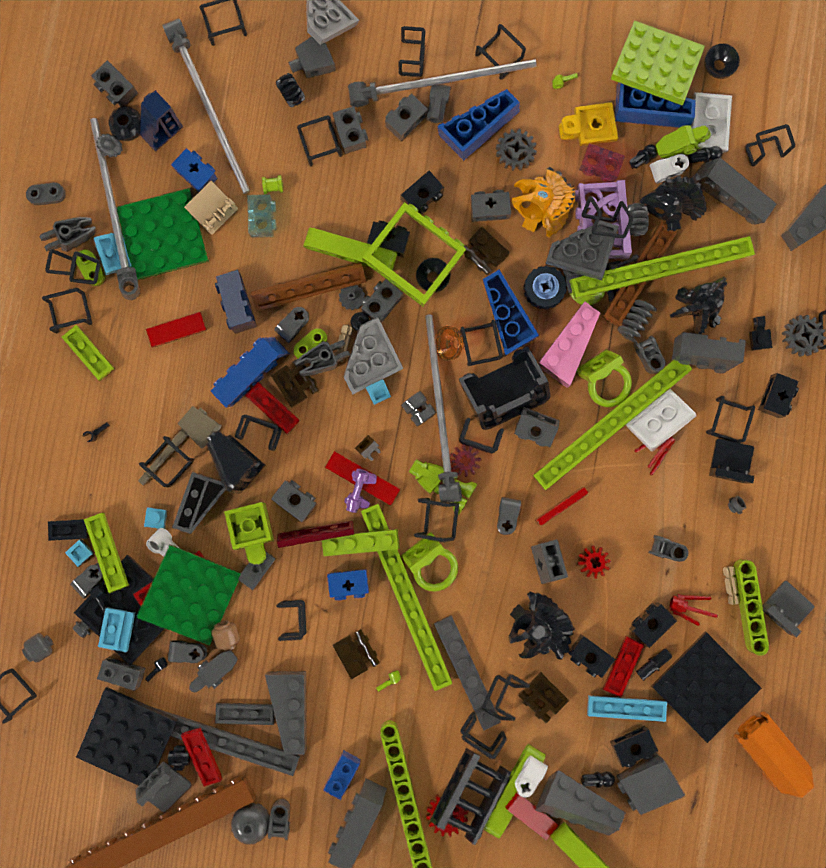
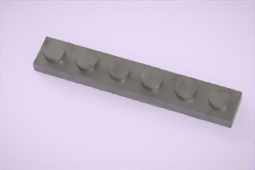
[434,615,501,730]

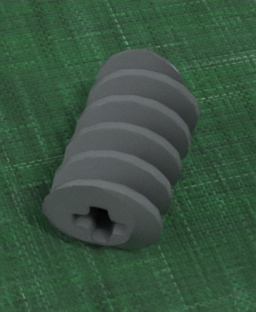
[617,300,657,343]

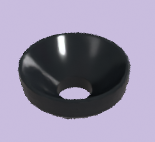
[704,43,740,79]
[108,106,141,141]
[416,258,451,293]

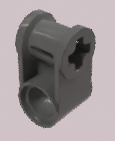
[274,307,309,343]
[634,336,665,374]
[497,497,521,535]
[648,535,689,562]
[70,563,104,599]
[168,640,207,663]
[268,799,290,840]

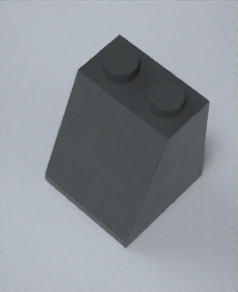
[617,752,686,815]

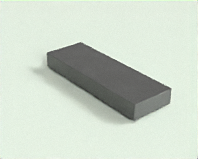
[215,703,275,725]

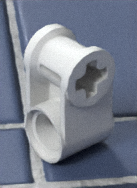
[649,154,689,183]
[515,755,548,797]

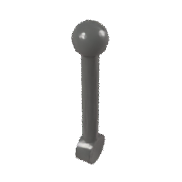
[609,254,639,270]

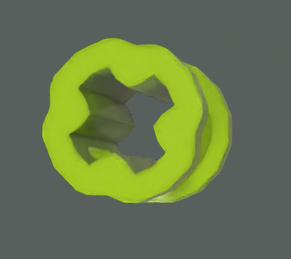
[262,175,283,194]

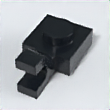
[749,316,772,351]

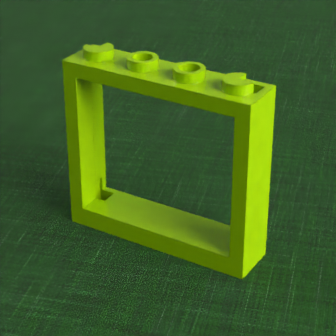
[362,202,466,307]

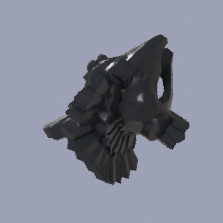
[640,173,707,231]
[670,276,728,335]
[509,591,575,660]

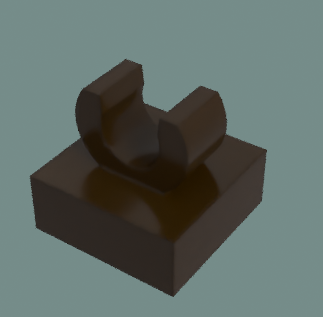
[355,435,381,461]

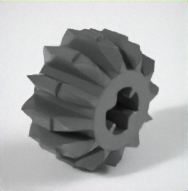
[627,203,649,236]

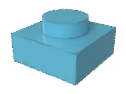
[366,379,391,405]
[144,507,167,529]
[65,539,94,567]

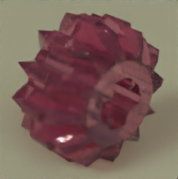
[450,444,481,477]

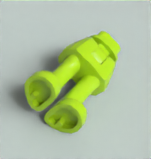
[409,459,478,515]

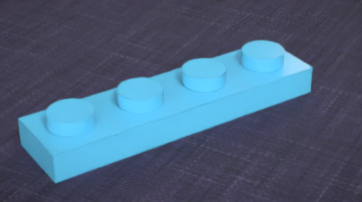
[587,695,667,722]

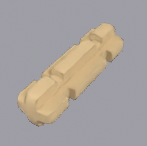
[334,325,353,362]
[723,566,740,605]

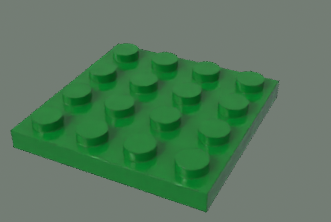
[116,188,209,280]
[137,544,241,645]

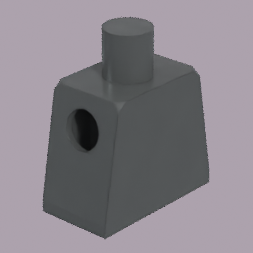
[288,37,336,78]

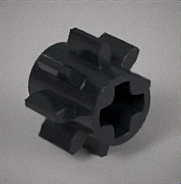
[168,745,190,771]

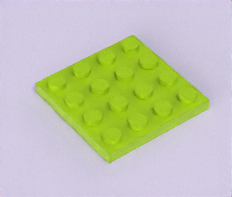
[611,20,705,106]

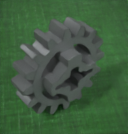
[496,129,537,171]
[782,315,826,357]

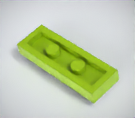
[62,325,115,381]

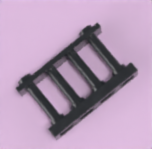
[430,748,512,845]

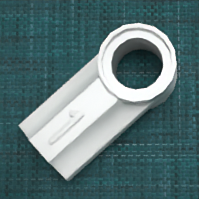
[146,528,179,557]

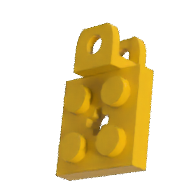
[558,102,618,146]

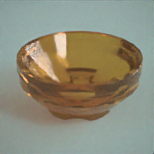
[435,326,464,361]

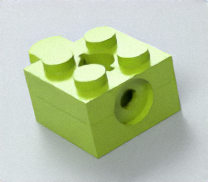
[224,502,274,564]

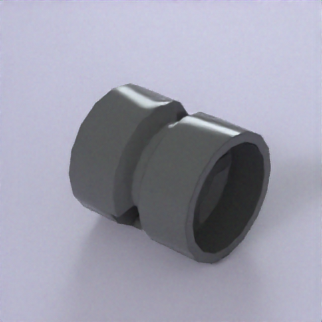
[401,391,437,427]

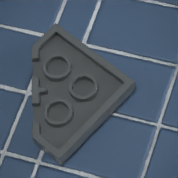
[546,220,619,281]

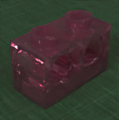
[579,143,625,183]

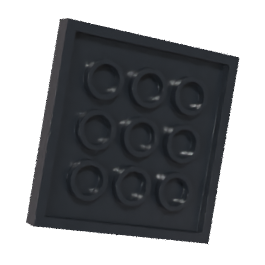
[74,555,165,665]
[651,632,762,743]
[76,687,178,786]

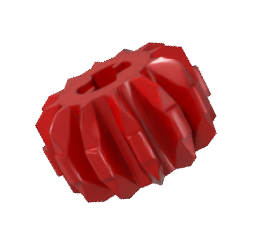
[577,546,611,579]

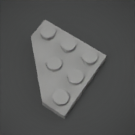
[306,0,359,45]
[343,317,404,395]

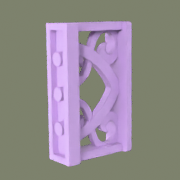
[575,180,632,259]

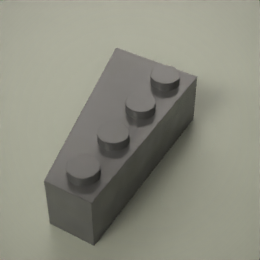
[696,158,776,224]
[265,671,307,755]
[535,770,625,836]
[328,779,387,868]

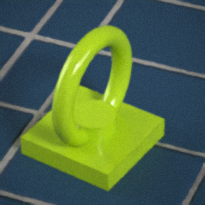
[576,349,632,407]
[401,532,458,592]

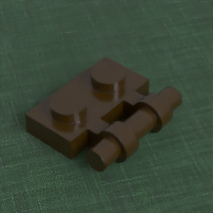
[464,227,509,276]
[271,359,319,408]
[332,629,380,679]
[518,672,569,723]

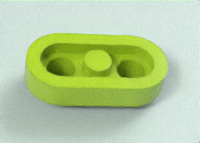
[76,250,105,286]
[294,329,328,359]

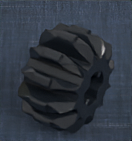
[276,73,305,108]

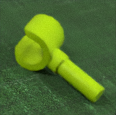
[552,73,578,89]
[376,670,401,692]

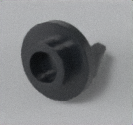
[351,312,370,331]

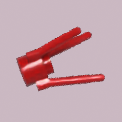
[634,436,675,475]
[669,594,718,626]

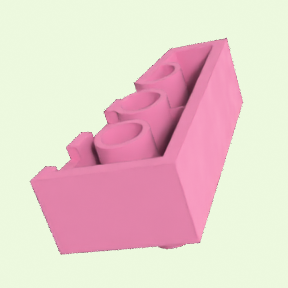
[538,302,600,388]

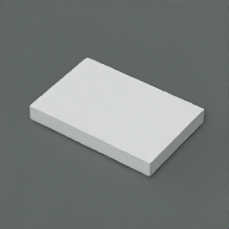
[691,92,732,152]
[626,389,696,452]

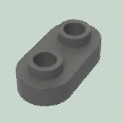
[26,183,66,205]

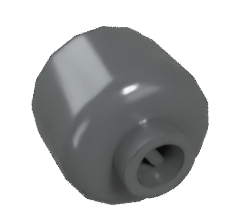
[22,633,54,663]

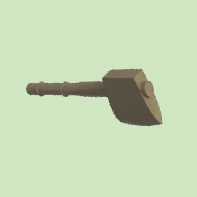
[138,406,222,485]

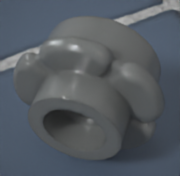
[728,496,746,514]
[73,621,91,638]

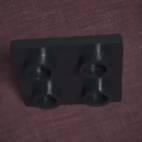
[709,439,755,484]

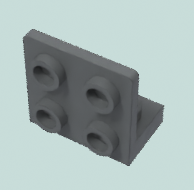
[762,581,815,637]
[135,761,191,812]

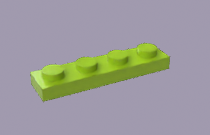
[84,513,129,593]
[322,529,400,556]

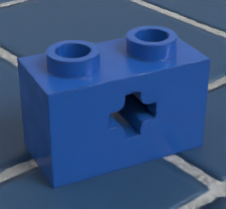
[171,148,218,192]
[327,569,369,601]
[323,750,361,800]

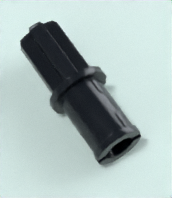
[636,649,672,681]

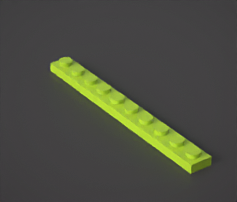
[570,236,755,299]
[533,360,693,490]
[361,504,453,691]

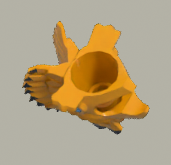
[511,167,575,238]

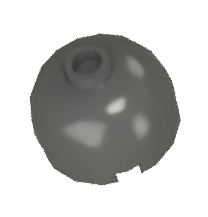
[231,803,270,845]

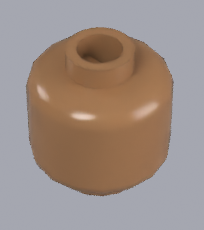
[212,620,240,651]

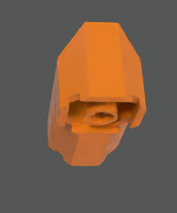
[734,712,814,798]

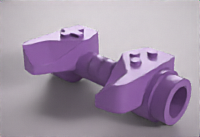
[344,469,377,513]

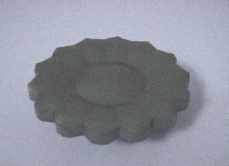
[96,134,123,157]
[339,285,365,310]

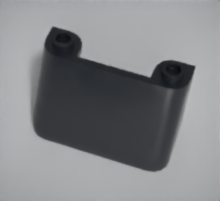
[459,347,551,430]
[206,430,266,494]

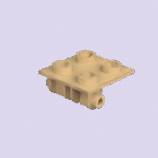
[184,181,238,235]

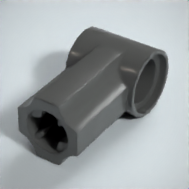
[427,84,451,124]

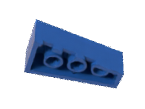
[615,82,696,128]
[437,89,520,161]
[483,270,539,356]
[211,337,290,408]

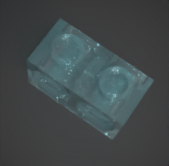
[248,195,277,237]

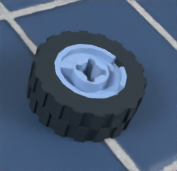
[523,266,567,310]

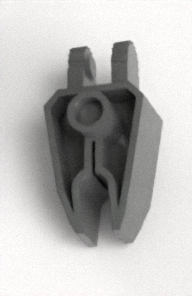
[39,217,96,252]
[295,340,350,376]
[189,650,238,693]

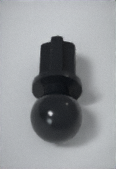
[629,144,658,169]
[688,146,723,163]
[580,771,615,788]

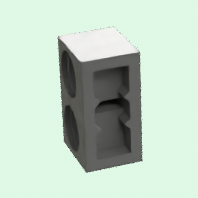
[91,60,138,107]
[332,106,368,154]
[361,279,403,323]
[97,657,146,690]

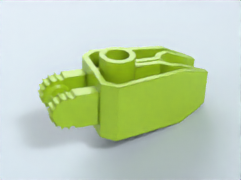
[656,125,712,159]

